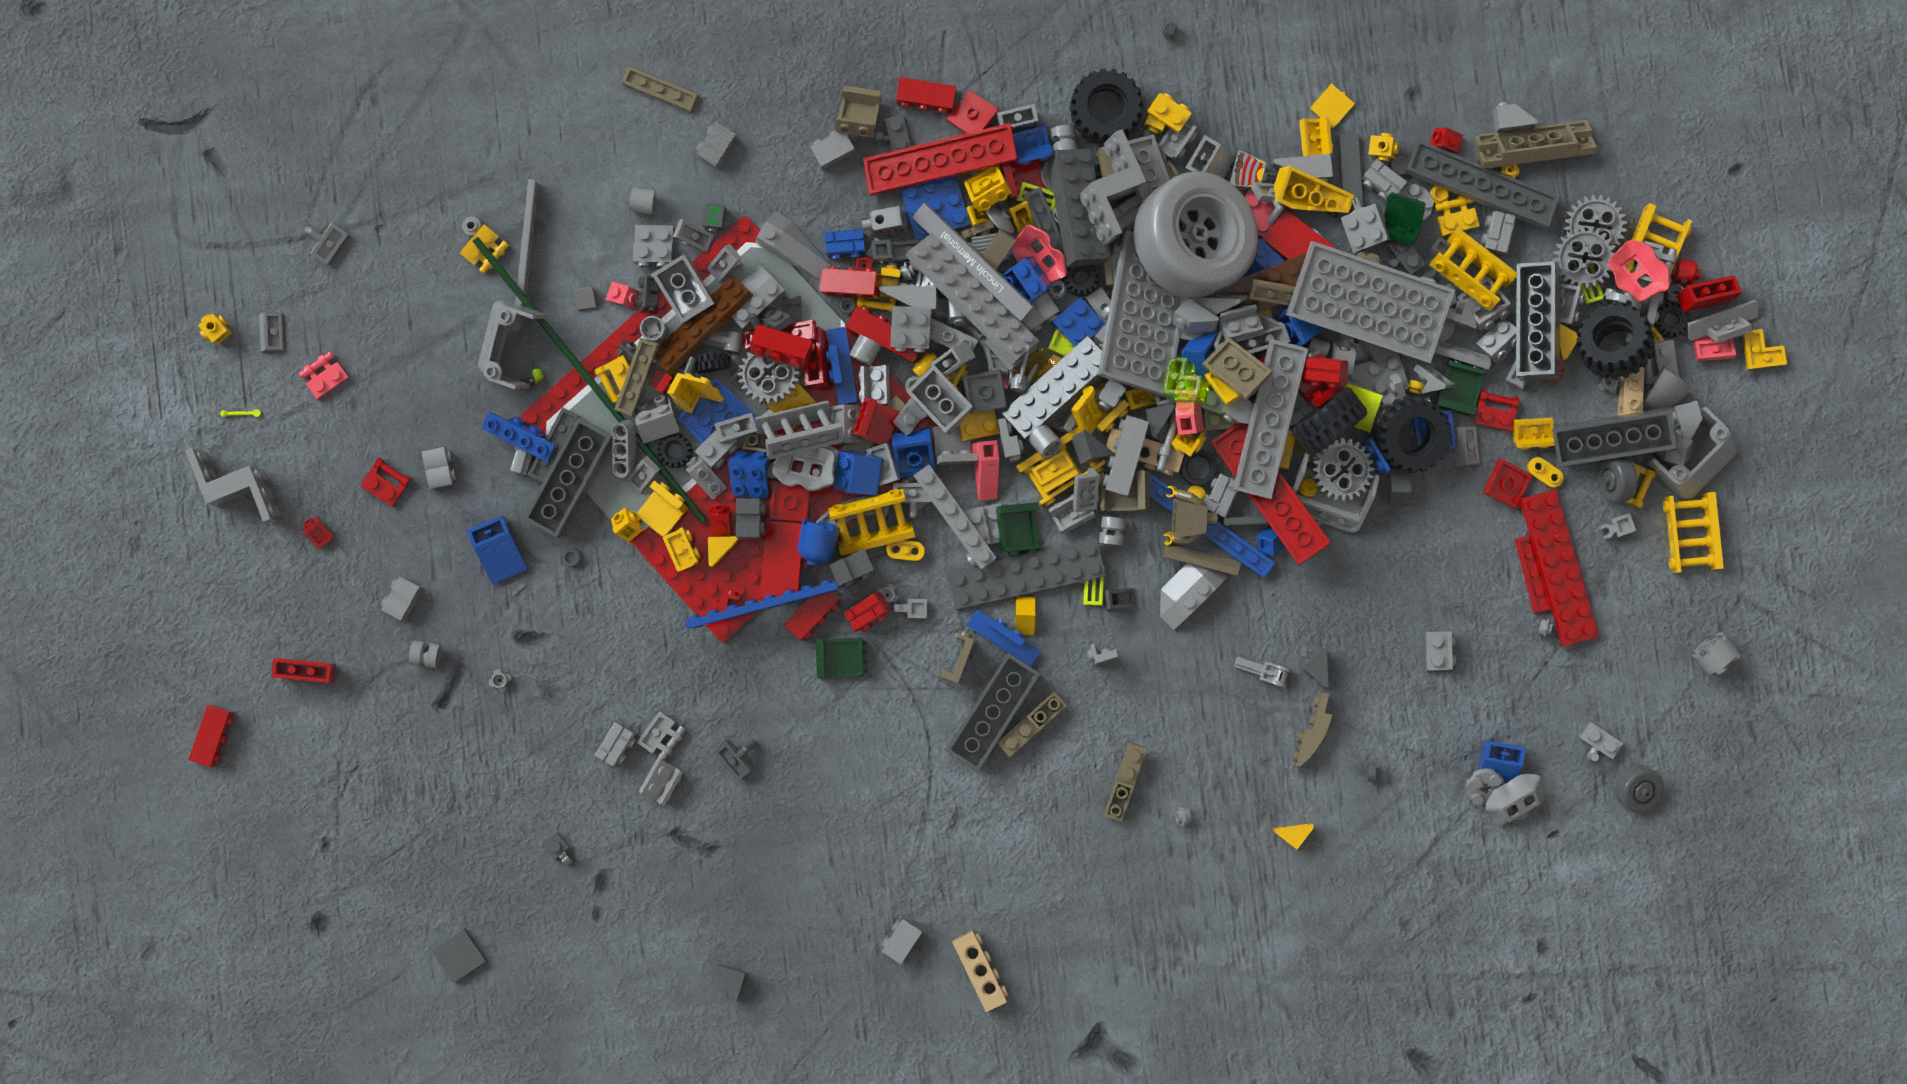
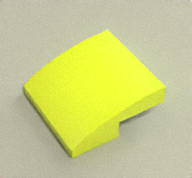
[1344,383,1383,433]

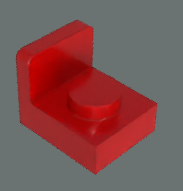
[302,516,334,549]

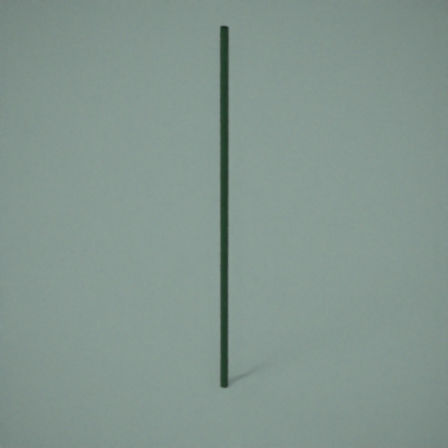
[472,237,708,524]

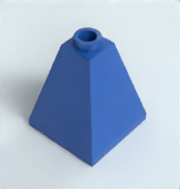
[1275,309,1323,346]

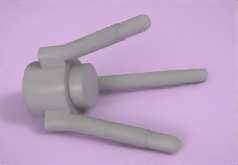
[1008,345,1038,393]

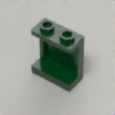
[1435,359,1486,417]
[996,502,1043,556]
[816,638,867,678]

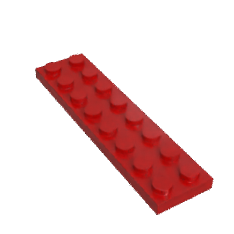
[863,123,1018,196]
[1211,423,1331,566]
[1519,489,1599,647]

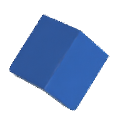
[1257,525,1285,556]

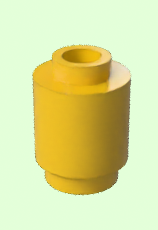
[912,353,938,378]

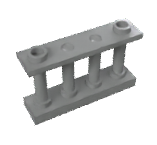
[754,400,843,460]

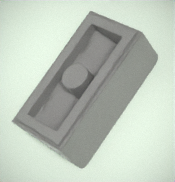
[259,312,284,352]
[1454,427,1480,466]

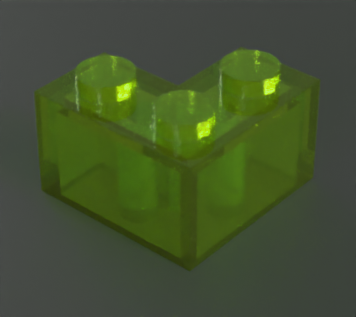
[1162,357,1210,403]

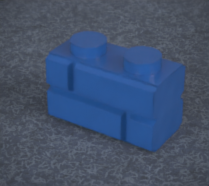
[825,229,865,260]

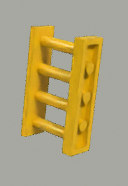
[1625,203,1692,283]
[1429,227,1517,311]
[1016,427,1106,506]
[828,489,915,556]
[1663,492,1724,573]

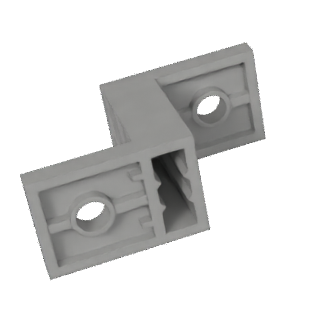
[1080,129,1146,246]
[185,448,281,524]

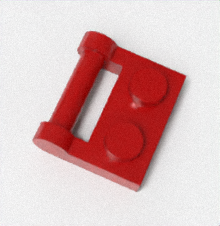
[1473,390,1519,432]
[360,457,412,507]

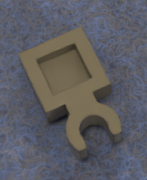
[961,220,994,240]

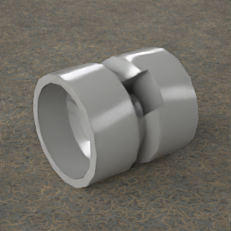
[1050,125,1078,151]
[640,316,667,344]
[1099,516,1127,547]
[409,640,442,669]

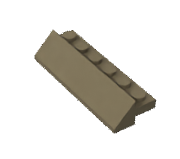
[1474,120,1597,169]

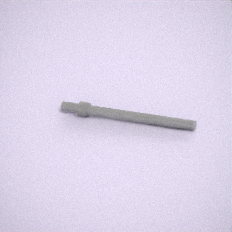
[1157,372,1186,472]

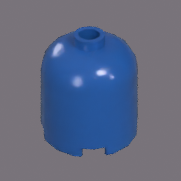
[797,518,840,566]

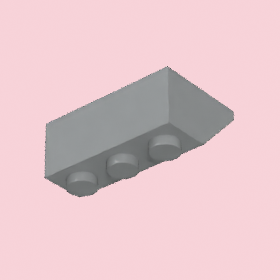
[731,265,786,331]
[906,365,974,435]

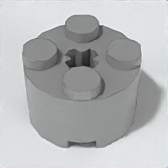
[1692,632,1740,675]

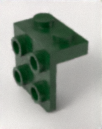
[1384,192,1426,246]

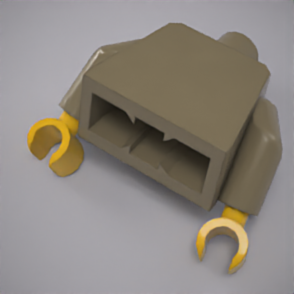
[1163,486,1217,545]

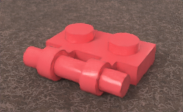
[299,351,349,400]

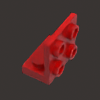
[1001,159,1046,202]
[1299,353,1348,407]
[852,398,899,445]

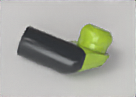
[519,368,544,390]

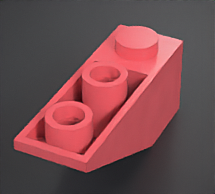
[1176,374,1204,435]
[971,440,999,501]

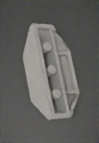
[1213,313,1291,356]
[1160,563,1228,630]

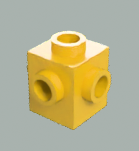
[1368,133,1399,162]
[198,313,232,345]
[611,507,642,542]

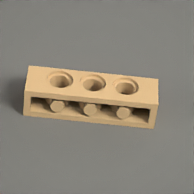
[1617,367,1645,416]
[1106,428,1184,476]
[952,930,1009,1012]

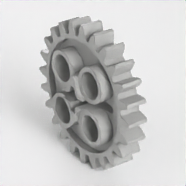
[1563,195,1627,257]
[1553,226,1615,288]
[738,352,801,406]
[1311,438,1375,501]

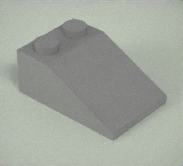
[652,254,715,323]

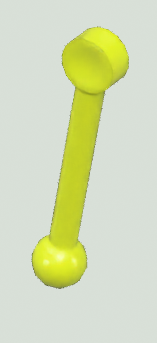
[220,409,261,417]

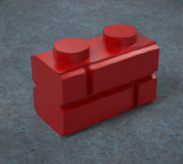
[1303,357,1349,387]
[844,591,891,632]

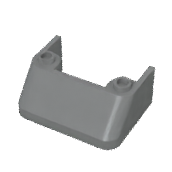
[478,300,548,389]
[1644,407,1737,500]
[1292,453,1379,533]

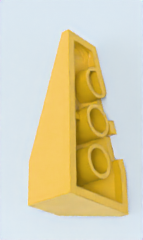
[1274,166,1355,213]

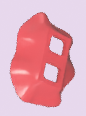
[1012,225,1067,283]
[1608,240,1670,302]

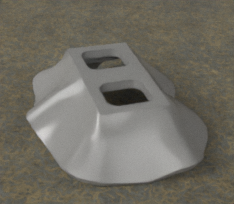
[772,447,835,491]
[1485,774,1544,826]

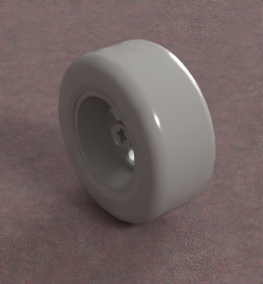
[1134,171,1258,298]

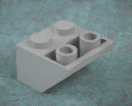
[1184,135,1235,178]
[634,394,680,444]

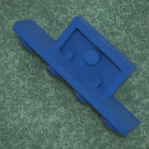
[826,327,857,405]
[482,412,555,462]
[967,610,1040,666]

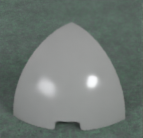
[1643,369,1690,411]

